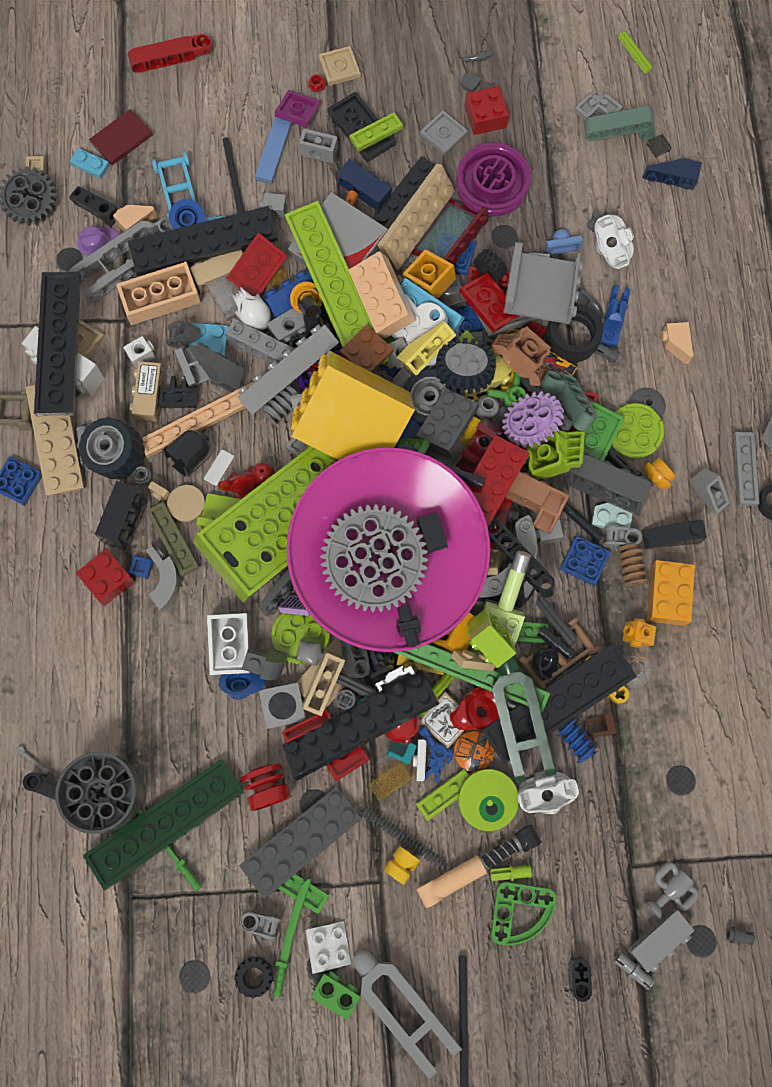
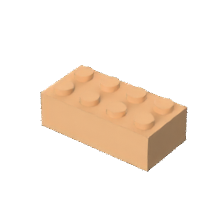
[348,251,416,339]
[116,262,201,325]

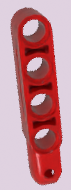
[128,34,213,73]

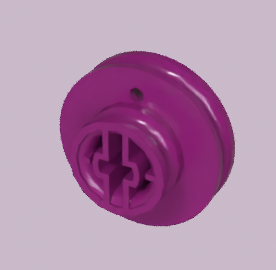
[456,142,531,217]

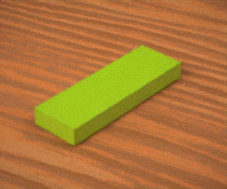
[349,112,403,152]
[415,769,469,821]

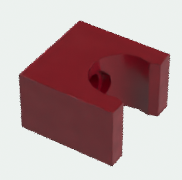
[460,418,505,466]

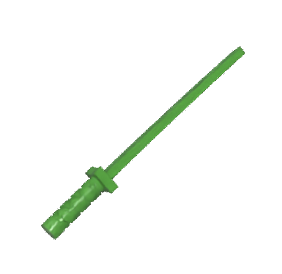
[139,810,202,892]
[273,879,311,997]

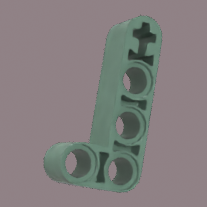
[584,106,656,141]
[539,371,597,432]

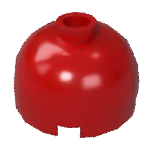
[384,715,420,744]

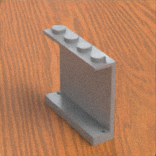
[504,242,583,324]

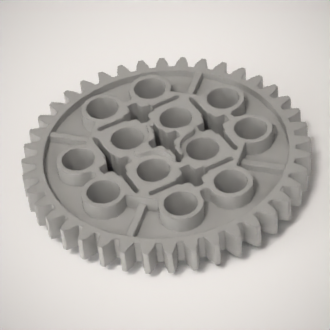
[320,504,428,612]

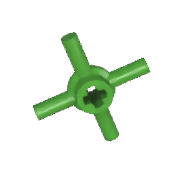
[487,372,526,408]

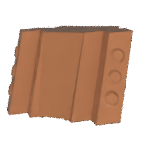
[492,326,551,386]

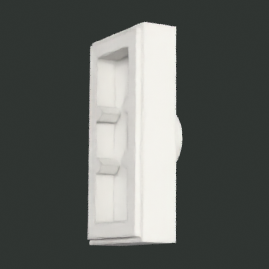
[413,740,426,782]

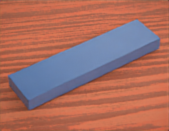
[255,117,292,184]

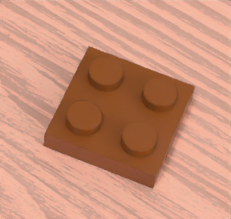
[340,325,394,373]

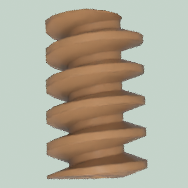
[618,544,648,586]

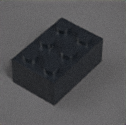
[95,481,146,551]

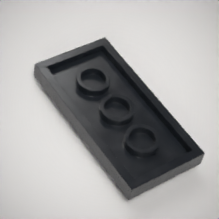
[327,91,396,163]

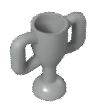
[644,862,699,920]

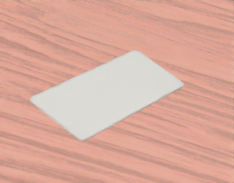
[204,450,234,486]

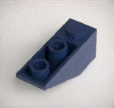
[642,158,702,190]

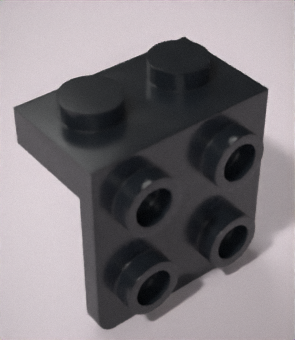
[367,650,395,680]

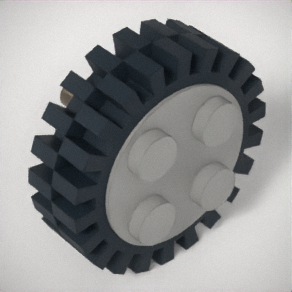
[436,338,496,394]

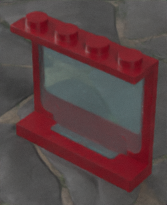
[411,199,489,265]

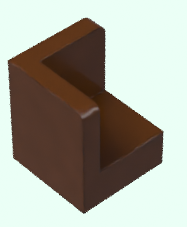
[586,713,617,739]

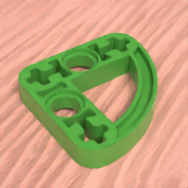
[491,882,556,945]

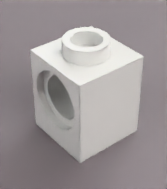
[123,336,155,368]

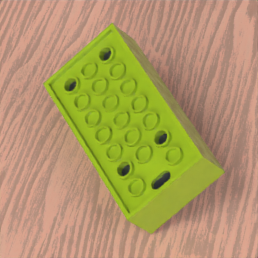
[193,446,336,603]

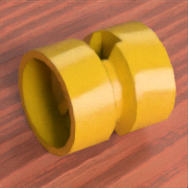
[383,846,420,885]

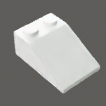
[207,613,250,675]

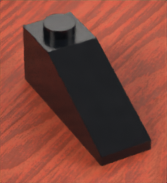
[641,519,707,549]

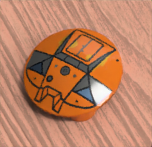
[454,731,494,772]

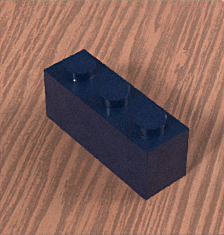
[336,159,392,211]

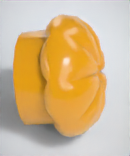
[290,281,322,313]
[644,457,676,490]

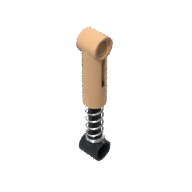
[416,824,542,908]

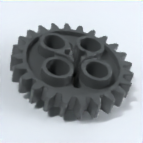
[0,166,58,226]

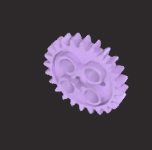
[502,391,564,448]

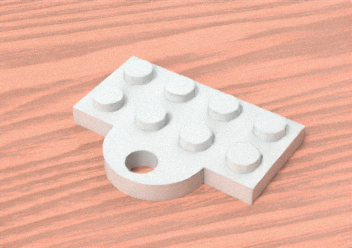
[392,294,448,369]

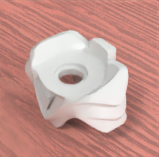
[594,215,634,269]
[517,770,579,814]

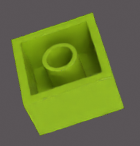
[467,609,516,668]

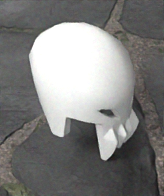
[231,287,271,331]

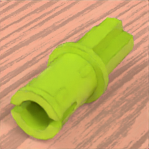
[490,864,532,881]

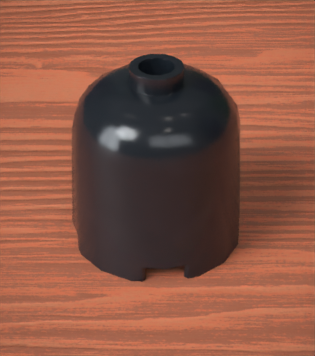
[162,430,211,477]

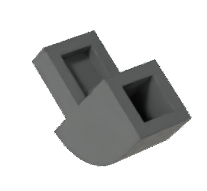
[242,648,287,680]

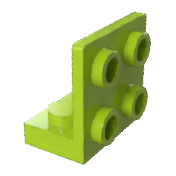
[196,493,241,530]

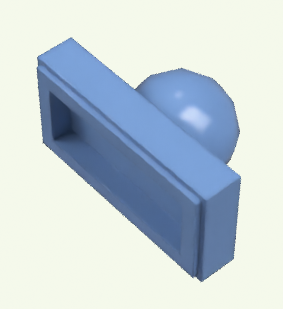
[544,229,583,255]

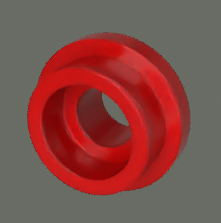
[308,74,325,92]

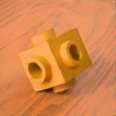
[623,618,656,648]

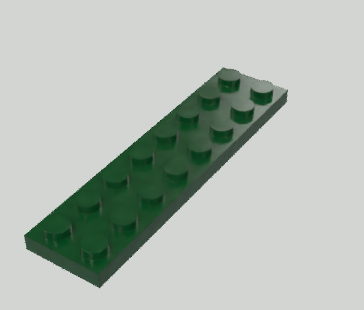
[83,759,245,891]

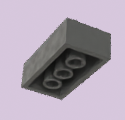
[569,453,652,516]

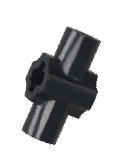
[396,605,421,648]

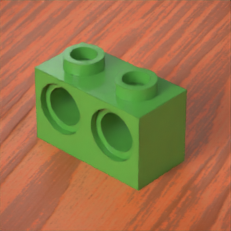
[311,971,361,1020]

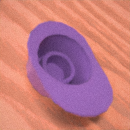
[77,226,119,255]

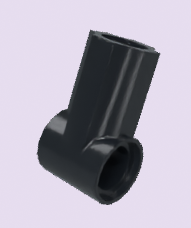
[299,296,321,336]
[23,772,58,800]

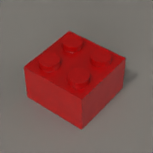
[464,86,509,135]
[76,548,135,606]

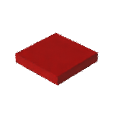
[326,746,370,782]

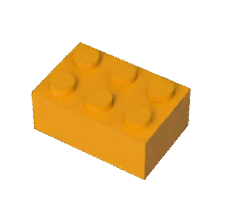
[647,560,695,626]

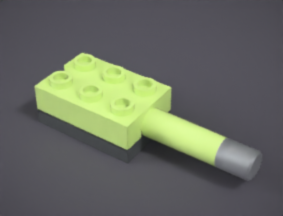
[468,551,531,668]

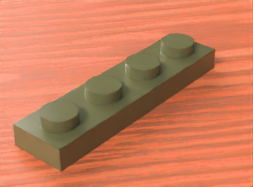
[146,502,199,577]

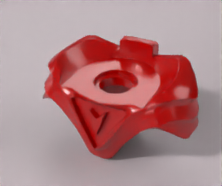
[449,687,499,731]

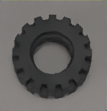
[473,249,507,283]
[234,957,273,998]

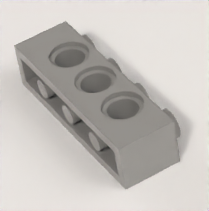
[225,319,294,364]

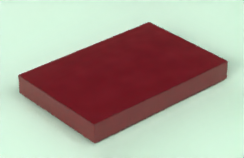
[89,109,153,166]

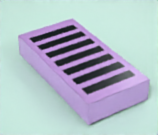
[278,596,310,616]

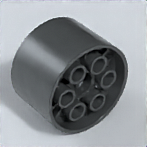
[55,752,146,834]

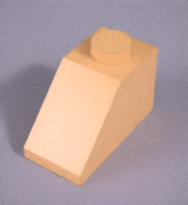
[113,205,158,232]
[661,322,693,364]

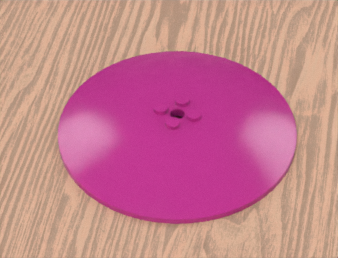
[287,448,490,652]

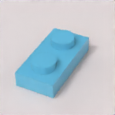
[69,148,110,179]

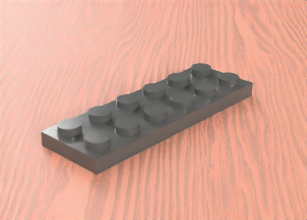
[239,786,362,900]

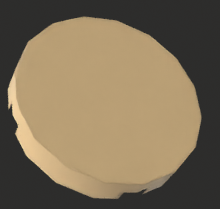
[167,485,205,523]

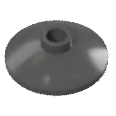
[629,388,666,418]

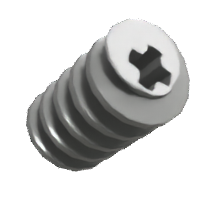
[262,386,299,426]

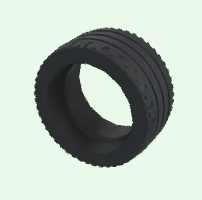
[546,303,603,363]

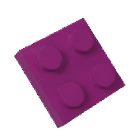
[275,90,320,128]

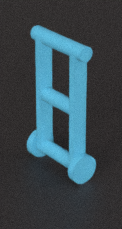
[152,152,201,218]

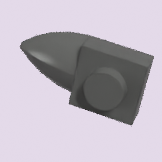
[574,288,604,319]

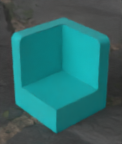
[387,742,417,765]

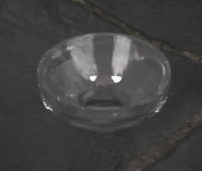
[623,652,651,688]

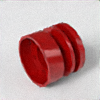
[240,763,292,812]

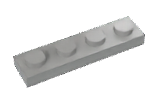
[733,432,759,506]

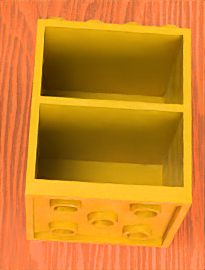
[290,350,415,460]

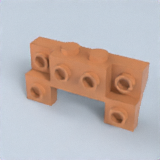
[506,472,569,534]

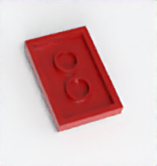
[225,233,287,297]
[459,272,520,333]

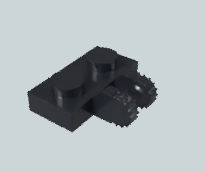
[159,376,198,408]

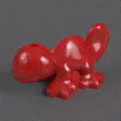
[218,463,275,499]

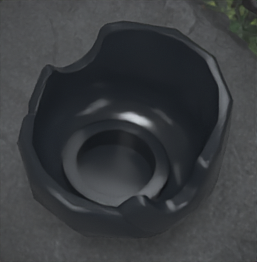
[531,647,559,679]

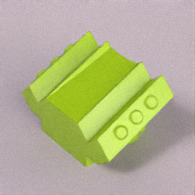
[526,430,585,480]

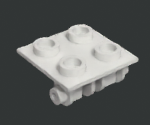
[306,921,351,974]

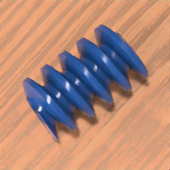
[558,717,599,764]

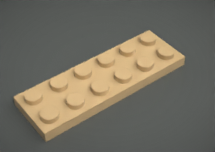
[377,164,455,271]
[25,385,85,496]

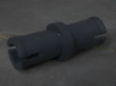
[537,626,576,660]

